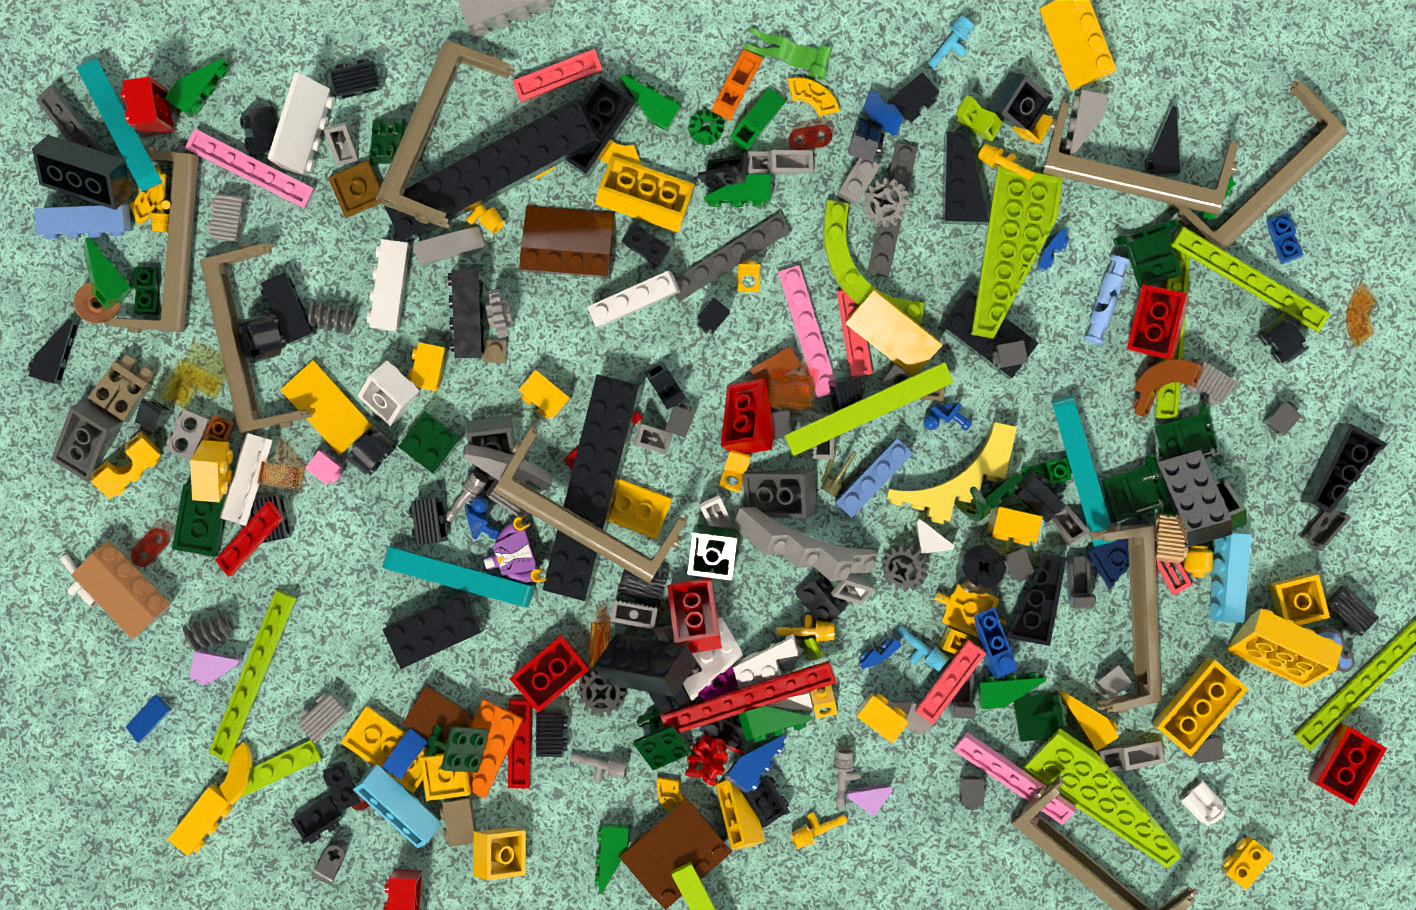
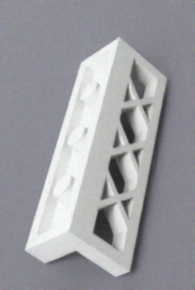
[220,433,273,526]

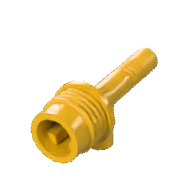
[978,143,1035,181]
[150,174,170,232]
[466,204,505,234]
[777,615,835,642]
[790,812,847,849]

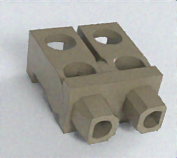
[88,354,155,422]

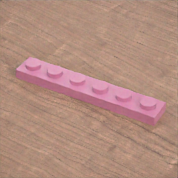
[185,129,315,209]
[778,265,835,398]
[954,732,1076,825]

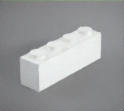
[367,239,411,332]
[587,271,680,327]

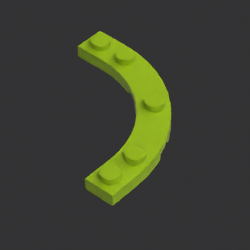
[822,200,924,325]

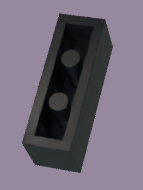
[260,272,316,345]

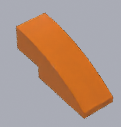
[712,49,763,121]

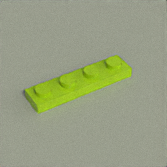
[241,740,322,798]

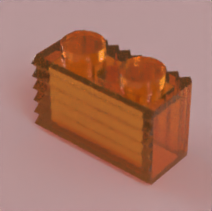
[767,373,815,410]

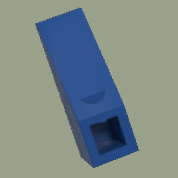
[974,607,1018,678]
[724,735,786,793]

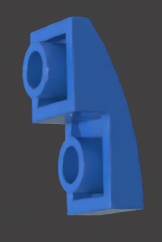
[862,91,903,135]
[1266,213,1303,265]
[1035,229,1069,272]
[858,637,902,669]
[382,729,428,780]

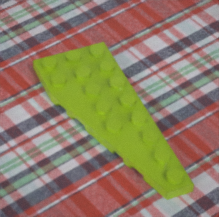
[971,166,1063,338]
[1022,729,1182,868]

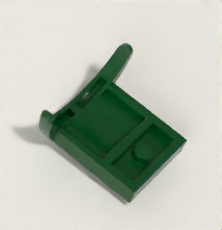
[1113,219,1182,289]
[1154,402,1225,467]
[1101,454,1174,522]
[954,472,1022,521]

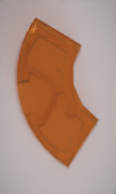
[1346,285,1377,348]

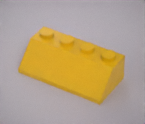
[1039,0,1117,91]
[595,156,695,233]
[1151,657,1248,756]

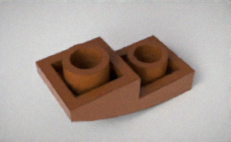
[749,346,801,385]
[204,414,235,442]

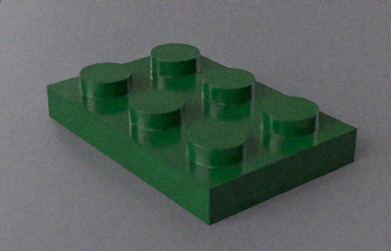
[172,484,228,557]

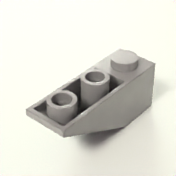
[1064,90,1108,156]

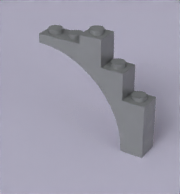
[733,507,878,581]

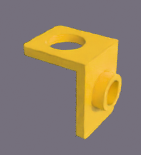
[1012,114,1053,145]
[738,261,761,292]
[719,450,751,492]
[810,685,837,719]

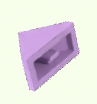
[846,783,892,816]

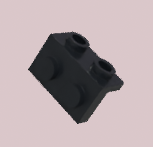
[240,106,277,157]
[697,155,750,188]
[795,572,848,623]
[699,714,745,749]
[323,762,360,811]
[741,775,790,827]
[291,795,344,845]

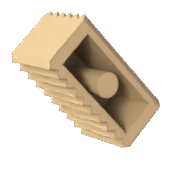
[1154,514,1188,563]

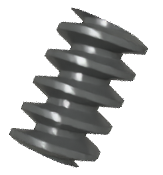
[307,298,357,335]
[183,611,234,651]

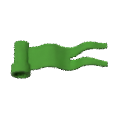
[744,28,832,80]

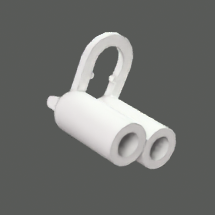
[1179,779,1226,826]

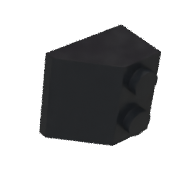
[986,71,1052,132]

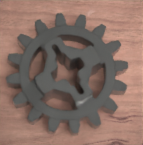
[880,543,929,592]
[577,670,626,717]

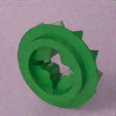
[688,109,724,145]

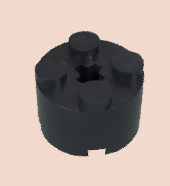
[238,313,286,363]
[1257,313,1309,365]
[345,424,396,476]
[956,544,1007,595]

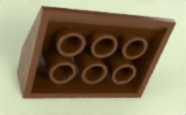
[519,206,614,279]
[619,798,733,910]

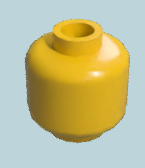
[1184,545,1214,577]

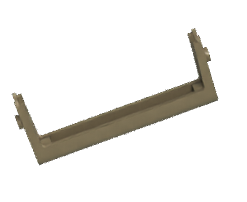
[376,41,514,228]
[1167,79,1348,251]
[1043,99,1239,215]
[106,146,199,333]
[200,243,313,434]
[494,425,688,583]
[1089,524,1162,713]
[1010,775,1198,910]

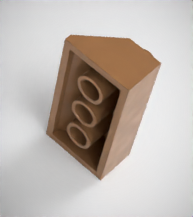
[71,540,171,640]

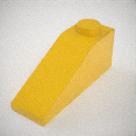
[1058,690,1119,751]
[715,780,765,850]

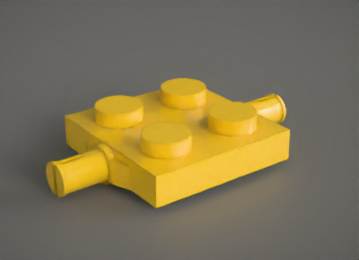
[934,582,1007,638]

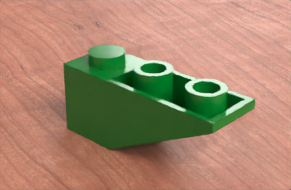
[165,58,230,117]
[620,74,681,132]
[729,88,787,152]
[704,174,771,208]
[83,237,131,310]
[977,672,1046,709]
[738,706,813,742]
[595,823,629,894]

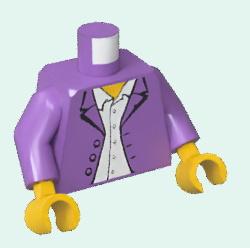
[483,515,546,583]

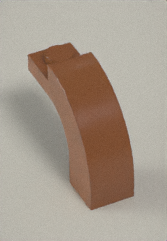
[1133,360,1204,418]

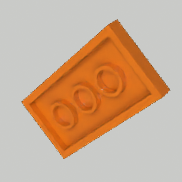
[468,699,524,799]

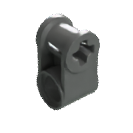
[311,840,347,886]

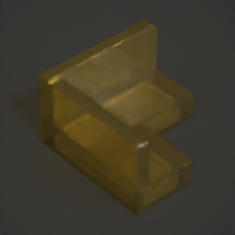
[161,359,226,409]

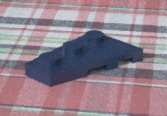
[1086,518,1147,590]

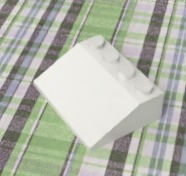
[268,72,335,176]

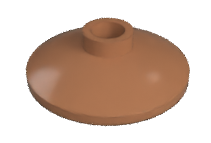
[74,283,120,324]

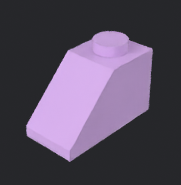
[189,650,243,685]

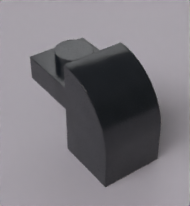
[644,361,686,410]

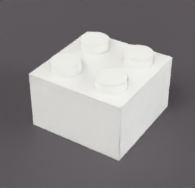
[358,361,419,426]

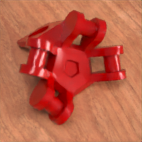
[685,734,745,786]

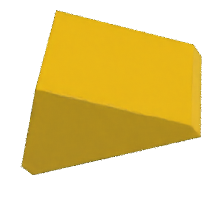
[939,626,978,654]

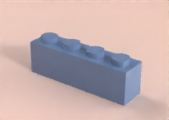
[34,204,132,239]
[834,438,913,518]

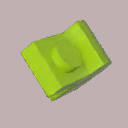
[956,95,1003,142]

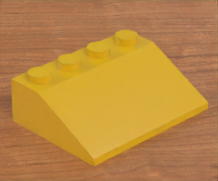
[1226,609,1343,687]

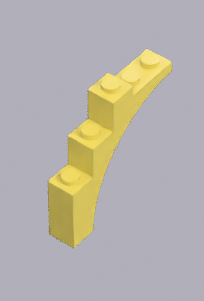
[885,422,1017,524]

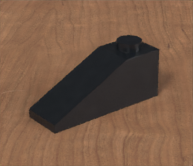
[1145,107,1180,177]
[28,319,80,385]

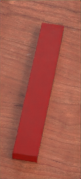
[661,660,837,733]

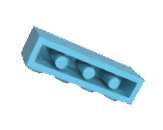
[1209,533,1252,623]
[353,765,442,848]

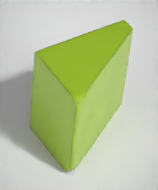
[801,636,823,661]

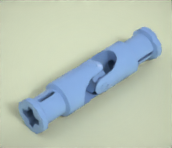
[1084,255,1130,345]

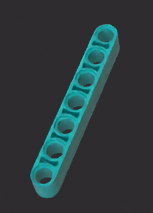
[76,57,163,192]
[1051,395,1116,547]
[382,546,535,608]

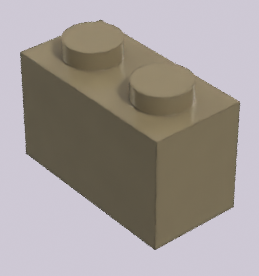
[440,796,477,847]

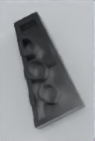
[942,132,989,225]
[448,264,484,358]
[1300,423,1388,513]
[1005,554,1066,646]

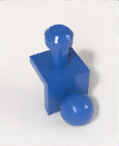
[923,403,972,431]
[464,496,500,540]

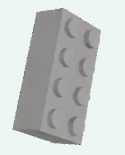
[458,0,555,37]

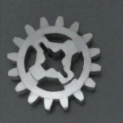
[862,178,911,228]
[485,289,513,338]

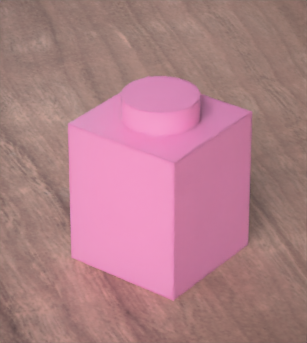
[305,451,343,485]

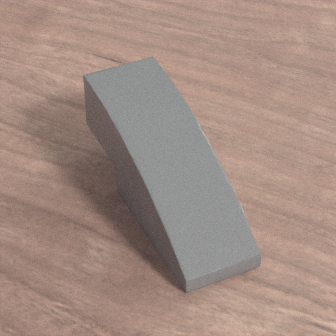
[742,150,814,175]
[413,226,486,267]
[1093,740,1165,771]

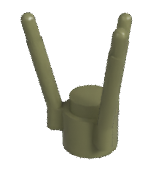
[821,445,862,497]

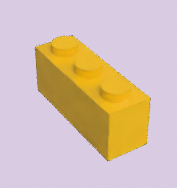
[167,784,233,856]

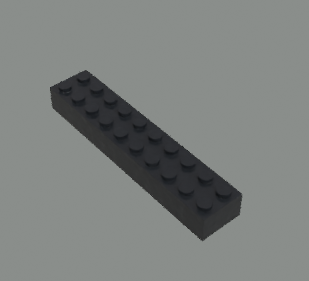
[384,98,602,242]
[542,374,643,601]

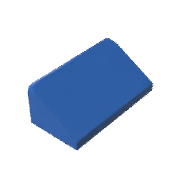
[126,695,172,744]

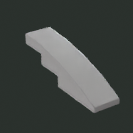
[463,444,552,491]

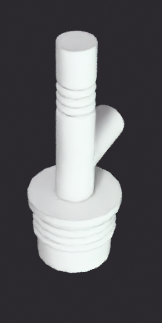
[60,554,97,607]

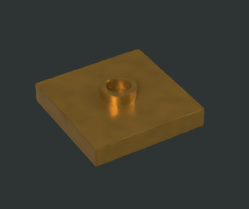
[328,160,381,219]

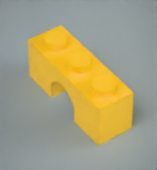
[91,431,161,499]

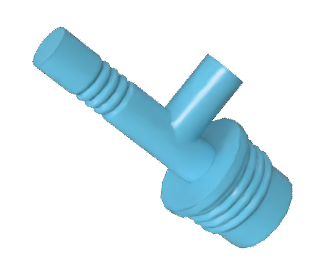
[928,15,975,69]
[896,626,949,672]

